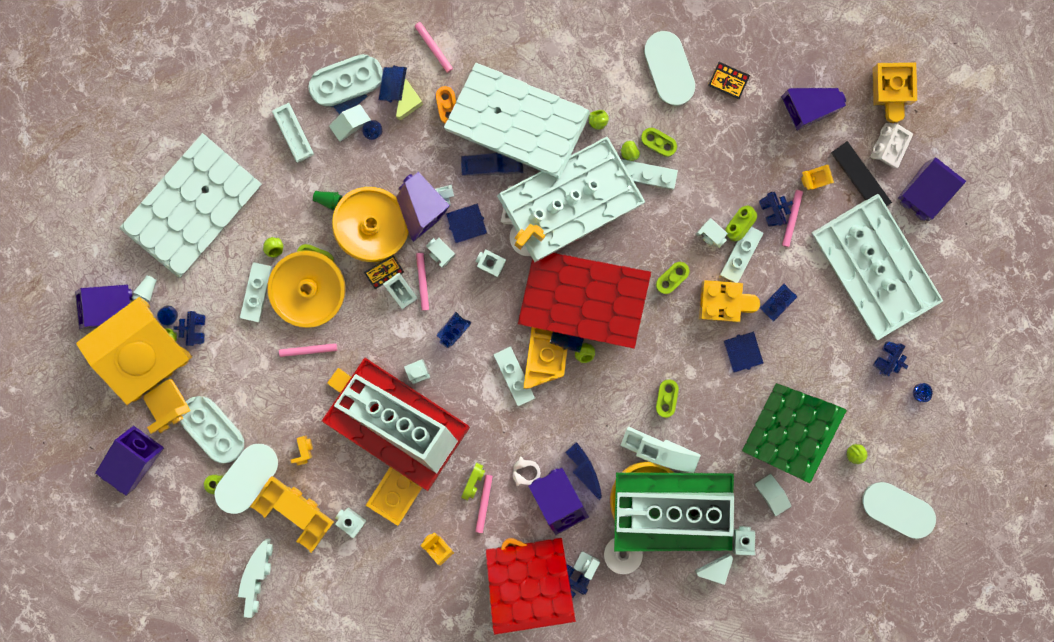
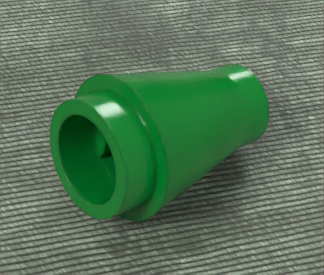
[313,190,342,211]

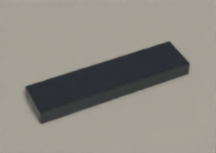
[831,141,892,207]

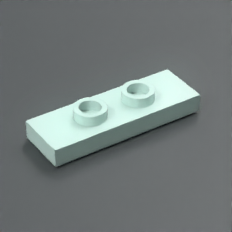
[272,103,314,163]
[720,227,763,283]
[240,262,272,322]
[493,346,535,406]

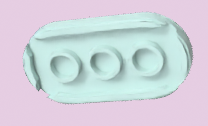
[644,31,695,106]
[308,54,383,106]
[180,396,244,463]
[215,444,278,514]
[862,482,936,539]

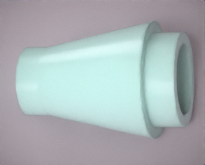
[132,275,157,302]

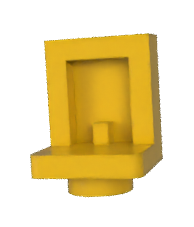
[801,165,834,190]
[515,224,545,250]
[290,435,313,466]
[420,533,454,566]

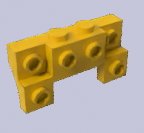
[250,476,334,553]

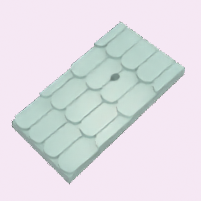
[444,63,590,179]
[119,133,262,278]
[497,137,645,262]
[812,194,943,340]

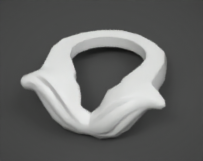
[512,457,541,486]

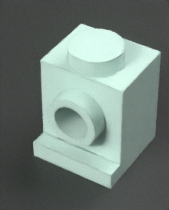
[696,218,728,248]
[426,238,456,268]
[475,249,506,278]
[404,359,430,384]
[335,507,366,538]
[733,526,755,555]

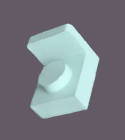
[574,551,600,580]

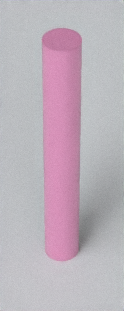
[414,22,453,73]
[782,190,803,247]
[416,253,429,311]
[279,343,337,357]
[475,475,493,533]

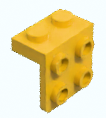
[143,379,191,434]

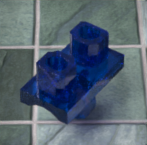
[759,191,793,226]
[759,283,798,322]
[173,311,205,346]
[436,312,471,348]
[873,341,908,377]
[566,564,590,598]

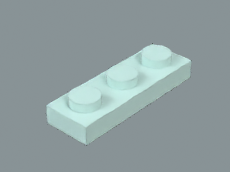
[621,159,678,190]

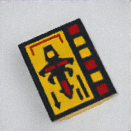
[708,62,750,99]
[364,255,404,289]

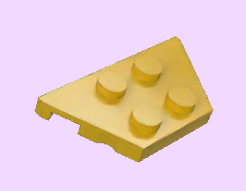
[523,327,569,389]

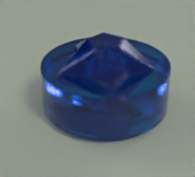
[362,120,382,140]
[157,305,178,326]
[913,383,933,402]

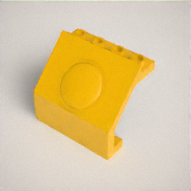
[76,297,192,405]

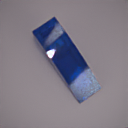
[461,153,523,176]
[565,441,602,500]

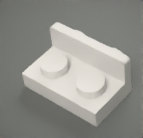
[870,123,913,168]

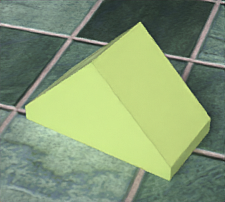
[396,79,423,120]

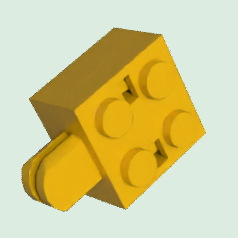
[872,62,917,123]
[699,280,760,323]

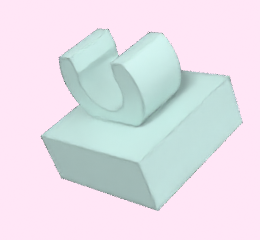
[435,184,454,206]

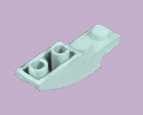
[620,427,701,473]
[238,539,273,618]

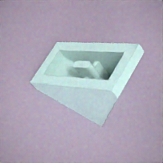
[329,105,371,142]
[383,273,418,309]
[755,474,791,516]
[695,553,733,585]

